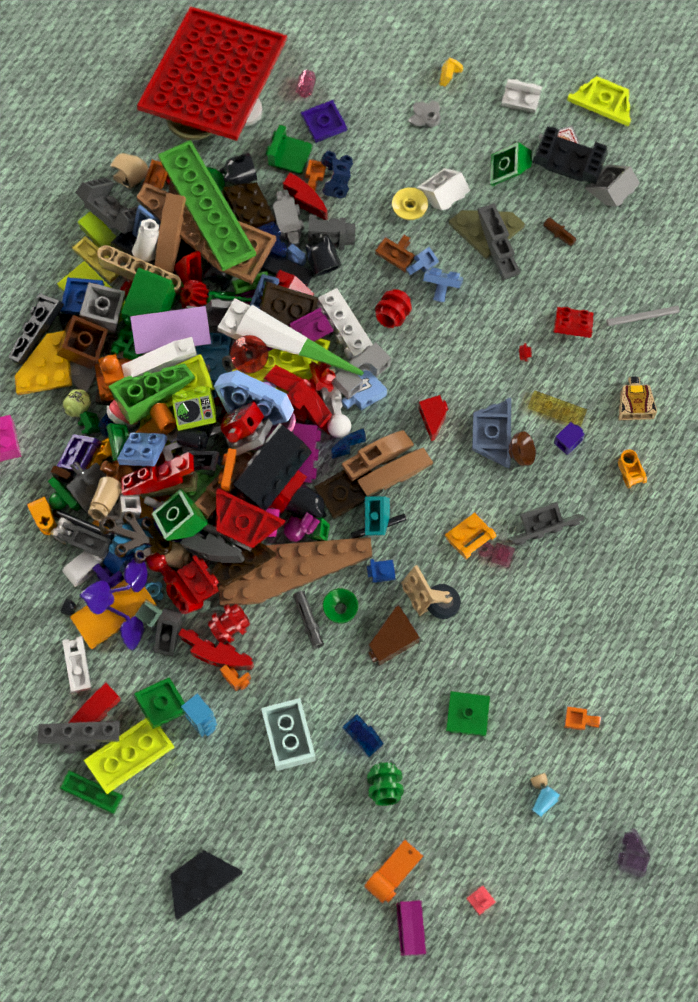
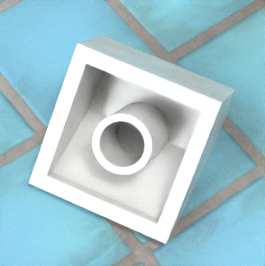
[417,168,470,210]

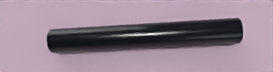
[350,513,407,539]

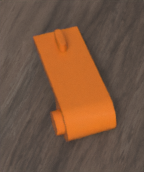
[135,403,177,435]
[364,840,423,904]

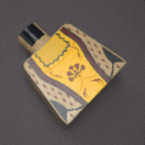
[618,376,657,420]

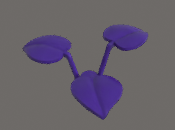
[80,557,147,650]

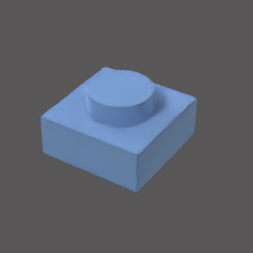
[288,244,306,266]

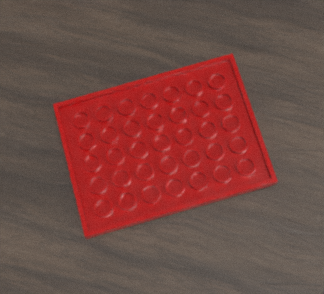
[137,6,287,141]

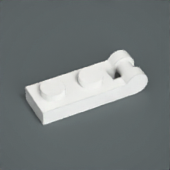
[63,636,92,693]

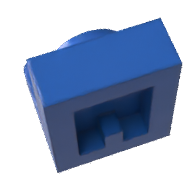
[367,559,396,583]

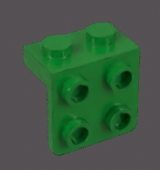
[266,125,313,174]

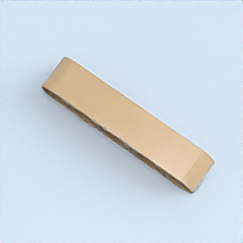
[97,245,181,297]

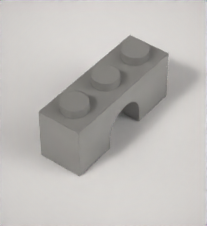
[333,343,391,400]

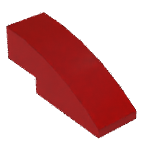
[283,173,328,220]
[68,683,121,723]

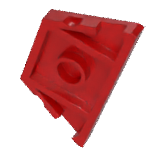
[216,488,285,549]

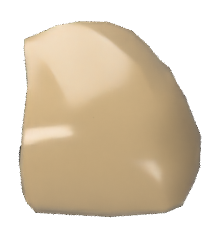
[111,153,148,189]

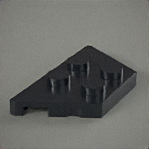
[170,850,243,921]

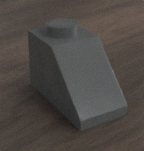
[154,607,183,657]

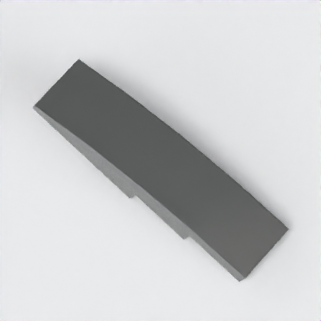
[477,203,521,281]

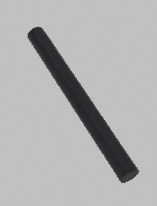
[52,509,115,540]

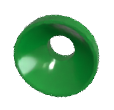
[323,588,358,624]

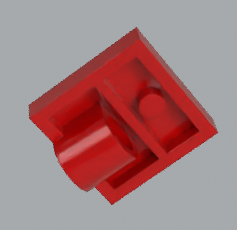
[553,307,594,338]

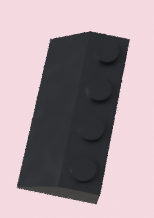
[231,423,312,511]

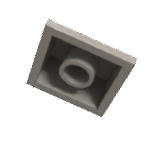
[585,165,640,207]
[80,282,125,333]

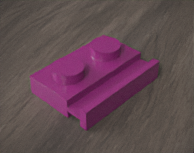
[288,308,334,342]

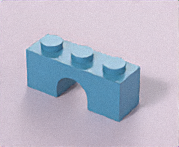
[181,694,217,737]

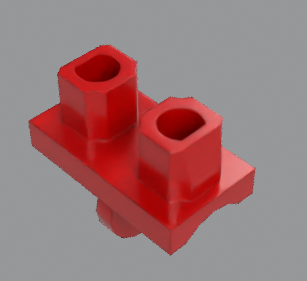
[309,361,336,392]

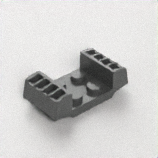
[75,177,143,234]

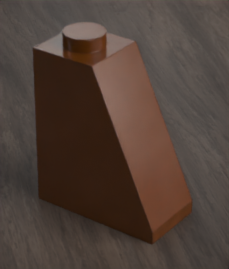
[368,605,420,666]

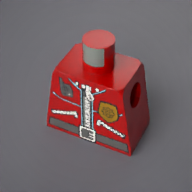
[220,401,264,443]

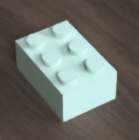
[261,698,316,771]

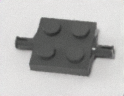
[65,461,107,517]

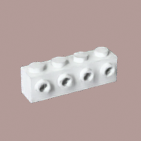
[316,288,373,359]

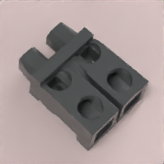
[308,215,356,250]

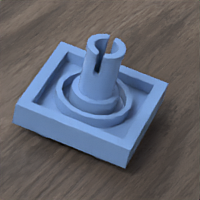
[423,268,463,302]
[117,432,168,467]

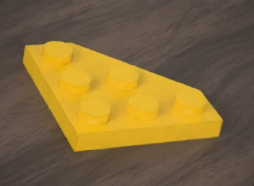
[15,331,72,395]

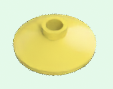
[392,187,428,220]

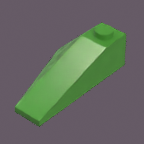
[109,363,195,425]

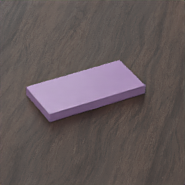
[130,306,211,354]

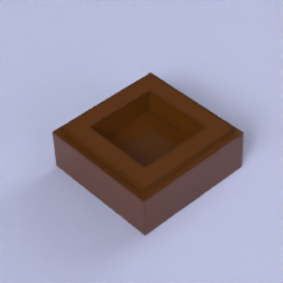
[51,466,73,484]

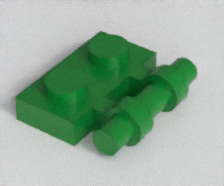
[111,326,145,360]

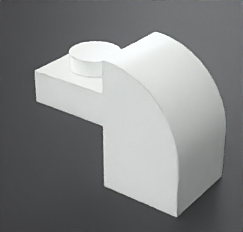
[99,495,141,525]

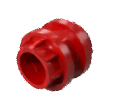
[375,289,412,328]
[208,604,250,643]

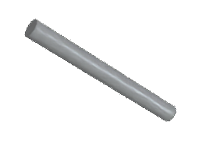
[606,306,680,326]

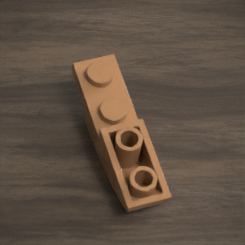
[341,430,414,481]

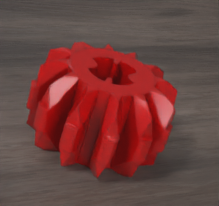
[179,280,209,308]

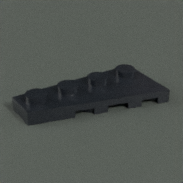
[8,293,64,366]

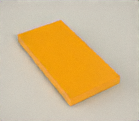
[70,580,157,649]

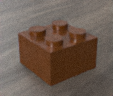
[56,315,108,369]

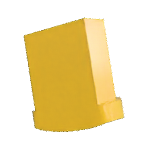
[439,58,463,86]

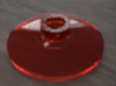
[230,335,268,373]

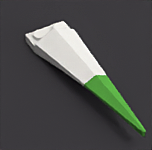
[217,298,364,376]

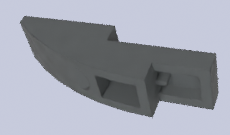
[180,532,245,563]

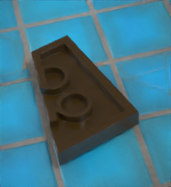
[209,542,276,588]

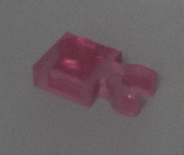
[479,542,515,568]

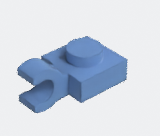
[406,247,439,275]

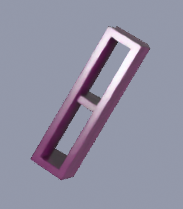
[396,900,426,956]

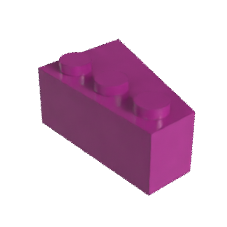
[293,423,321,483]

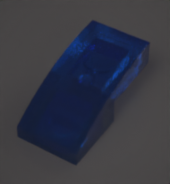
[331,428,366,459]

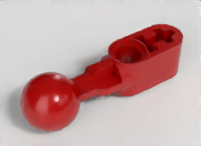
[145,553,203,614]

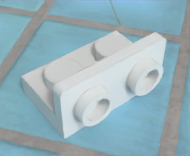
[502,79,542,113]

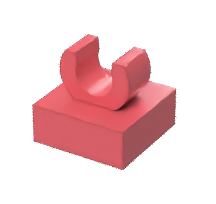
[467,885,496,916]

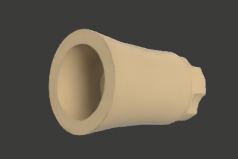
[88,477,122,521]

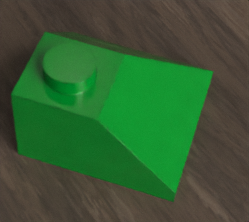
[490,142,532,186]
[152,488,208,541]

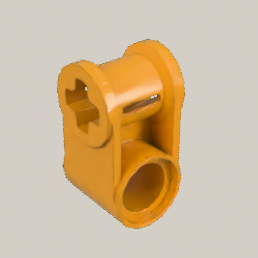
[618,449,647,489]
[27,496,57,535]

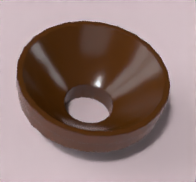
[509,431,536,466]

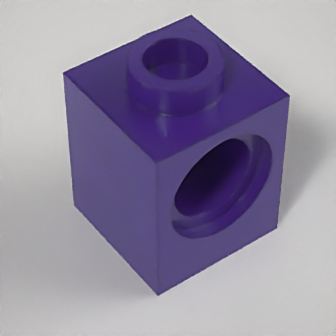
[554,422,585,456]

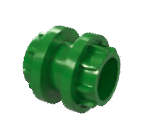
[367,762,404,806]

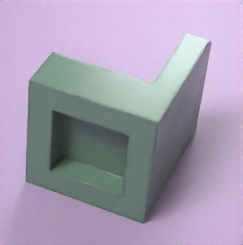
[135,599,163,628]

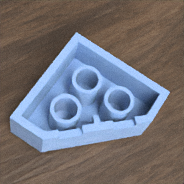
[214,370,294,425]

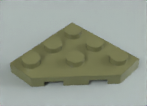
[449,210,525,259]

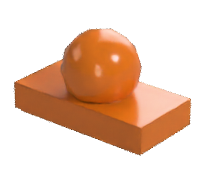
[98,354,124,388]

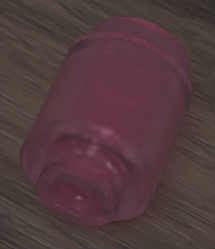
[295,70,316,98]

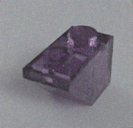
[616,828,650,878]

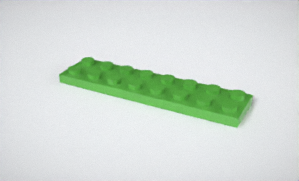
[158,140,256,271]

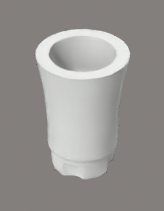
[132,219,159,261]

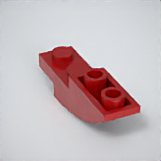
[121,452,194,495]
[178,628,254,670]

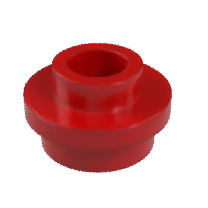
[519,343,532,362]

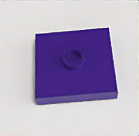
[301,100,347,143]

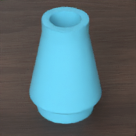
[531,786,560,817]

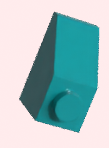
[365,496,390,536]

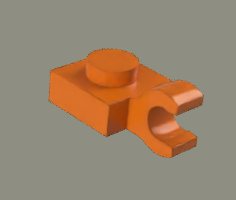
[305,159,327,191]
[565,706,601,731]

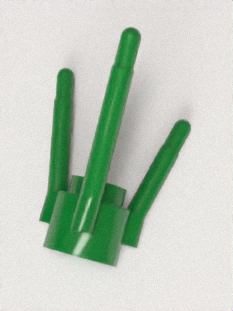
[206,291,252,305]

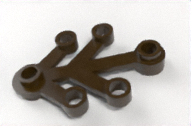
[99,511,172,564]

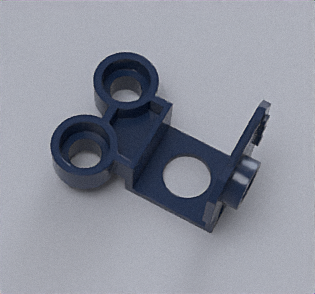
[321,151,353,198]

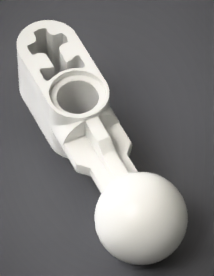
[320,368,351,438]
[62,524,123,587]

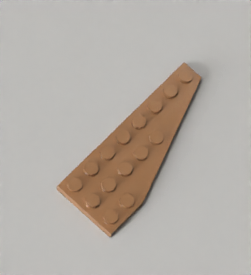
[137,183,276,284]
[217,537,372,607]

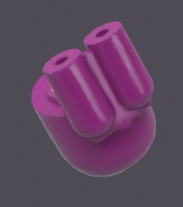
[283,512,320,542]

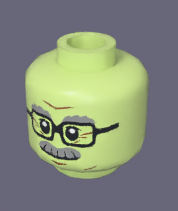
[63,389,91,417]

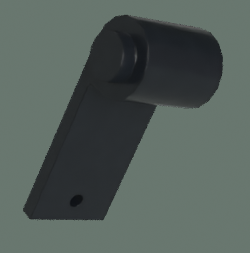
[177,405,224,450]

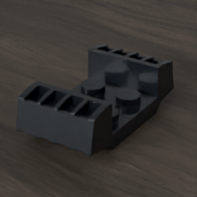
[532,126,608,184]

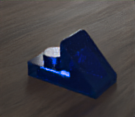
[342,714,384,757]

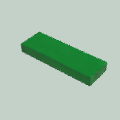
[60,770,123,814]

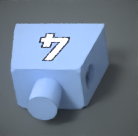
[341,370,387,410]

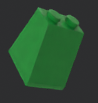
[121,268,177,327]

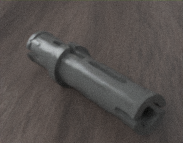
[293,591,324,649]

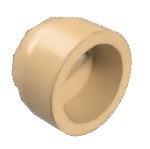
[530,773,548,790]

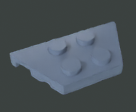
[472,398,511,468]

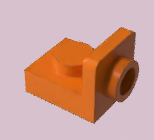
[220,665,251,691]

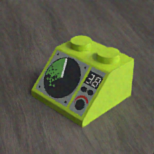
[172,386,216,431]

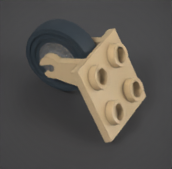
[401,565,461,619]

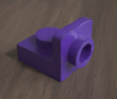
[92,563,124,589]

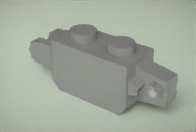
[273,190,304,248]

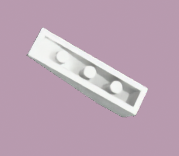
[122,337,197,378]

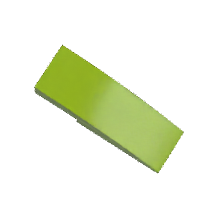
[78,211,116,257]

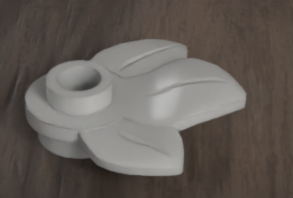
[408,101,441,127]

